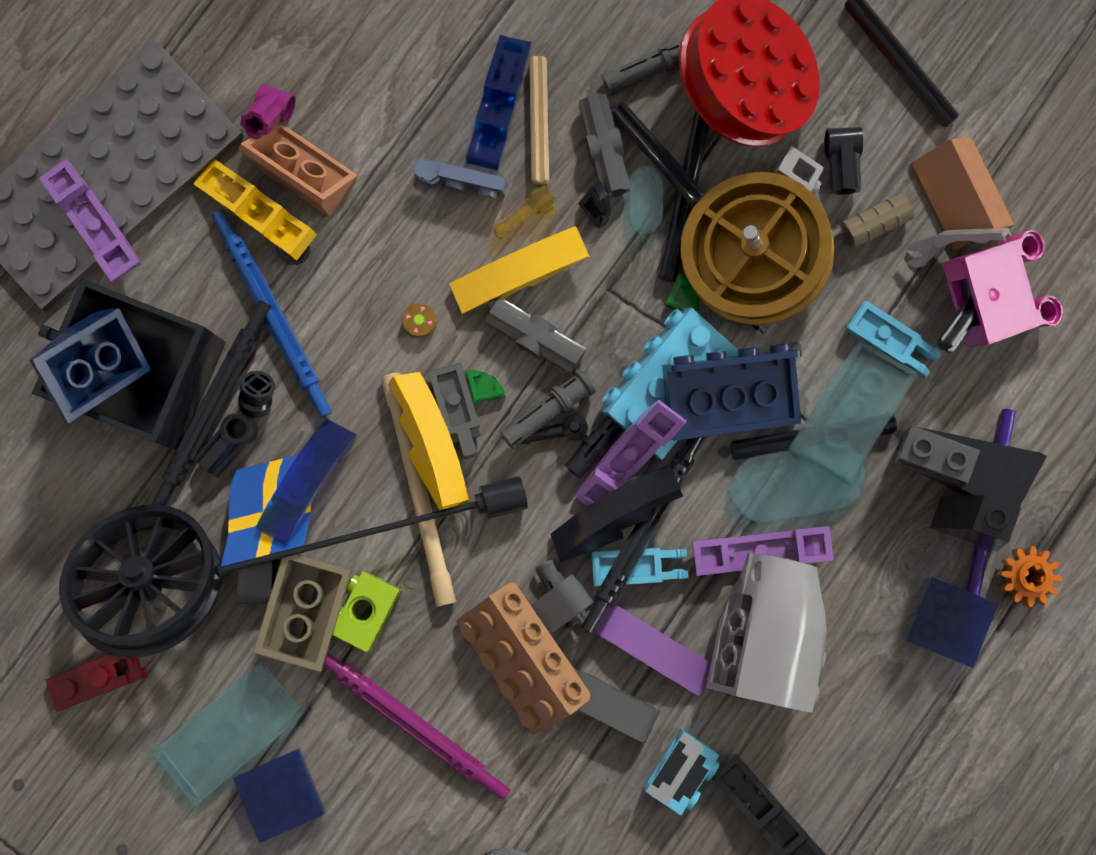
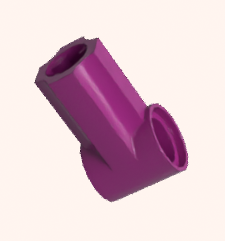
[240,84,296,139]

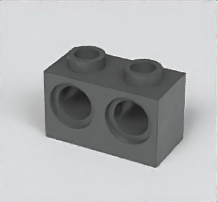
[894,425,980,488]

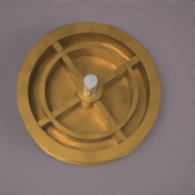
[681,172,834,325]

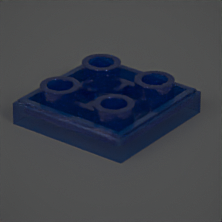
[906,577,998,668]
[233,748,326,843]

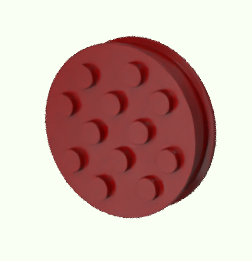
[679,0,820,147]

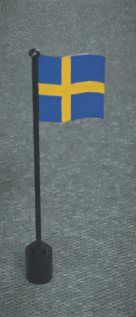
[214,450,528,577]

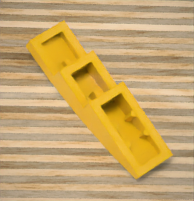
[193,160,317,261]
[449,226,590,314]
[388,372,469,510]

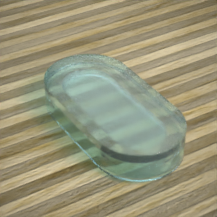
[629,166,663,234]

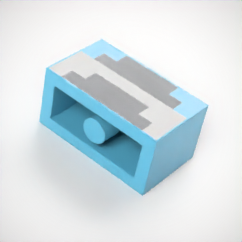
[643,729,719,815]

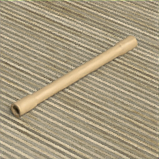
[381,373,456,607]

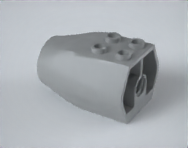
[706,552,827,713]

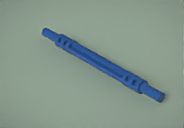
[212,210,332,418]

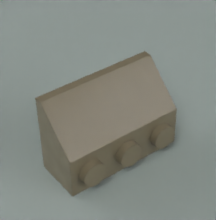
[253,554,352,672]

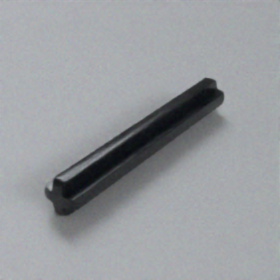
[611,103,705,206]

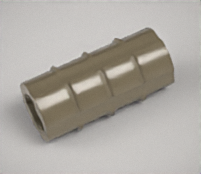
[840,193,914,248]

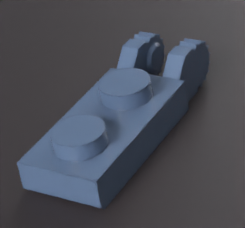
[413,159,508,199]

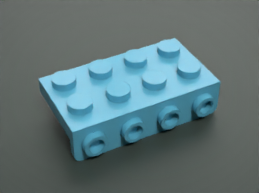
[600,308,738,460]

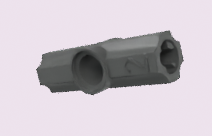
[579,93,630,198]
[485,297,586,374]

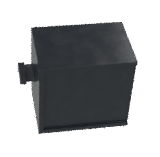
[31,279,226,450]

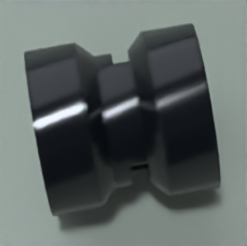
[237,371,275,418]

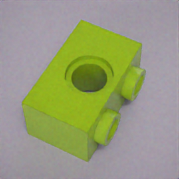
[333,571,403,653]

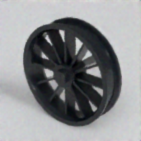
[59,505,222,658]

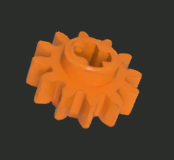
[997,546,1063,607]

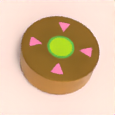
[402,303,437,338]

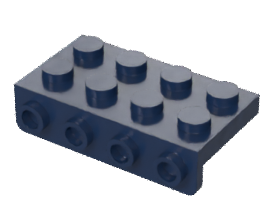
[662,344,802,441]

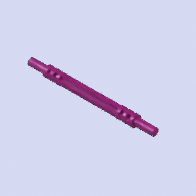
[323,652,511,801]

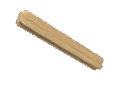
[529,56,549,185]

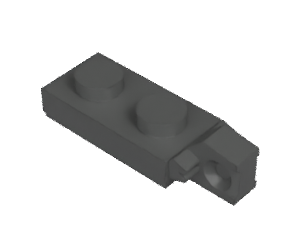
[429,362,481,459]

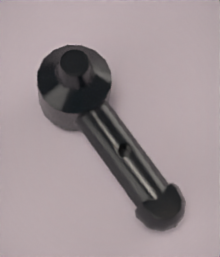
[522,415,588,445]

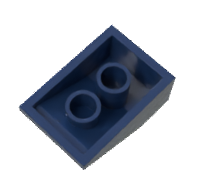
[29,308,151,424]

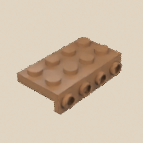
[456,582,591,735]

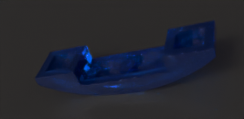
[256,419,357,545]

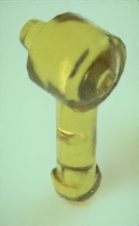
[493,186,557,239]

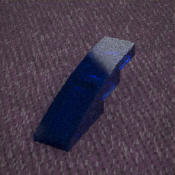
[466,35,532,171]

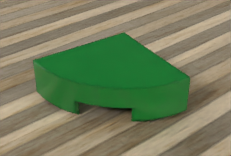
[665,274,699,313]
[465,370,506,405]

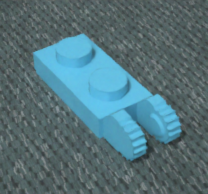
[844,300,941,378]
[592,548,689,586]

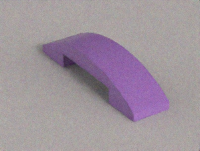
[39,159,141,283]
[575,400,686,506]
[692,526,834,576]
[582,604,711,696]

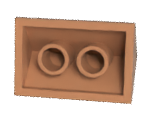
[239,122,358,217]
[910,136,1014,252]

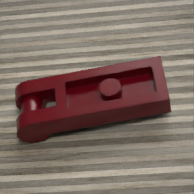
[45,655,149,712]

